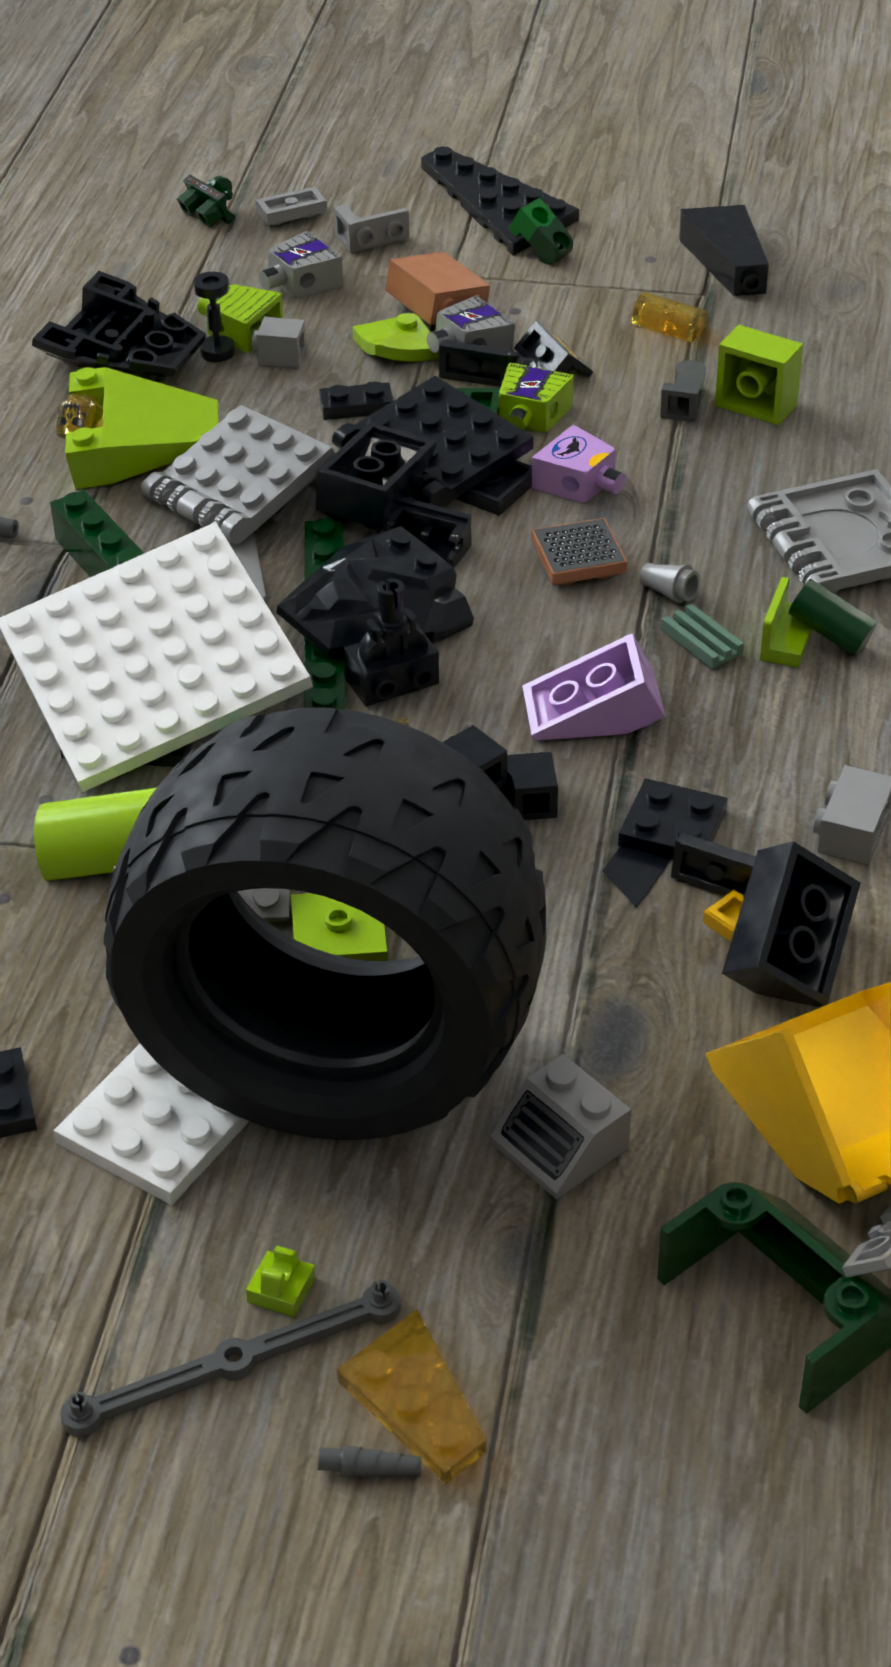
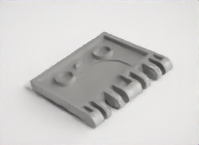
[141,405,335,544]
[747,469,891,594]

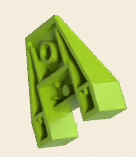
[65,367,219,490]

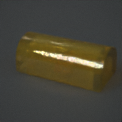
[632,292,709,342]

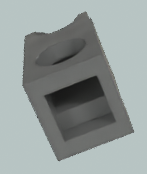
[660,360,706,422]

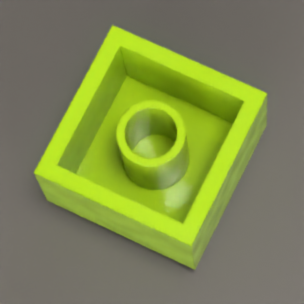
[715,324,803,426]

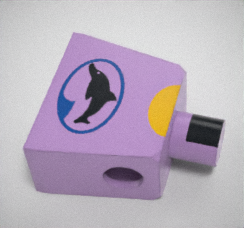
[532,425,626,503]

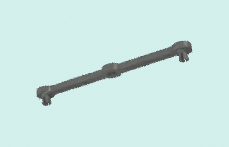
[60,1280,401,1437]

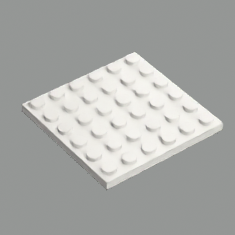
[0,522,313,792]

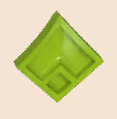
[352,313,439,361]

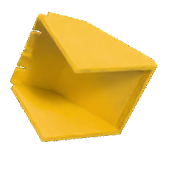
[705,982,891,1204]

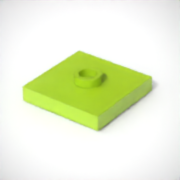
[291,893,388,961]

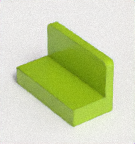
[760,577,813,668]

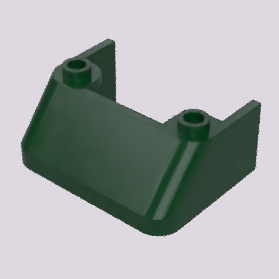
[657,1182,891,1414]

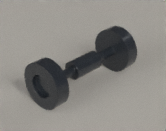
[194,271,235,362]

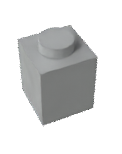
[252,317,307,368]

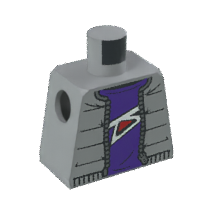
[259,231,343,298]
[427,296,515,353]

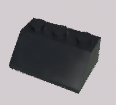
[722,841,861,1008]

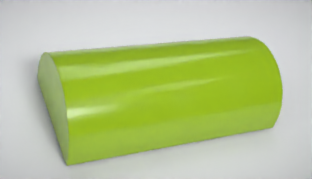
[34,787,157,881]

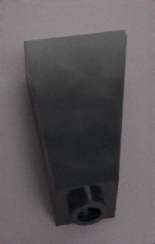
[679,205,769,296]

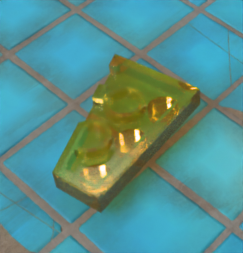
[337,1309,486,1484]

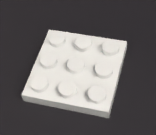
[53,1044,249,1205]

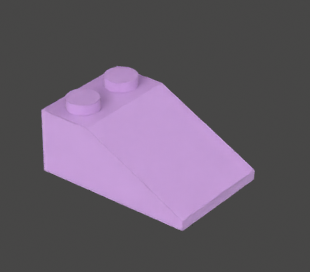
[522,633,665,741]

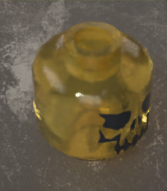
[56,394,103,440]

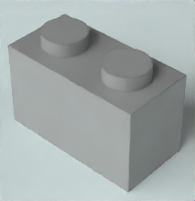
[813,765,891,865]

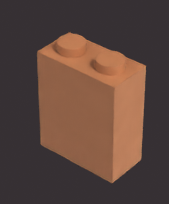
[385,252,491,325]

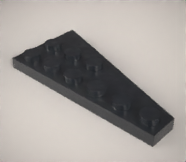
[421,146,579,256]

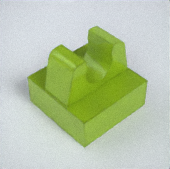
[246,1245,316,1318]

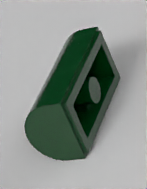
[788,578,878,657]

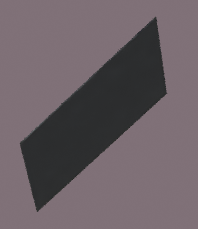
[602,846,671,908]

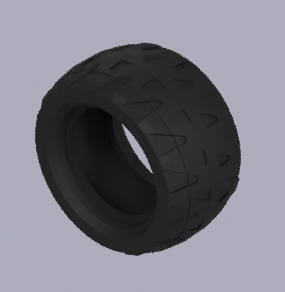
[103,708,546,1140]

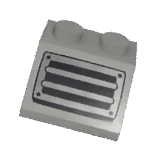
[490,1054,631,1200]

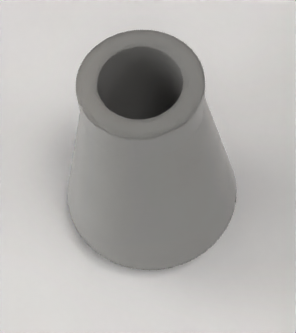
[640,563,701,603]

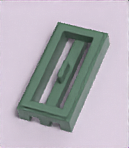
[661,604,744,669]

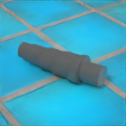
[318,1445,422,1478]

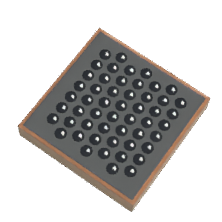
[531,518,627,586]

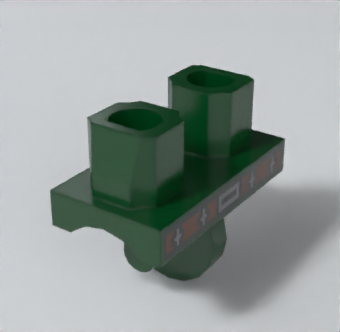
[177,174,235,228]

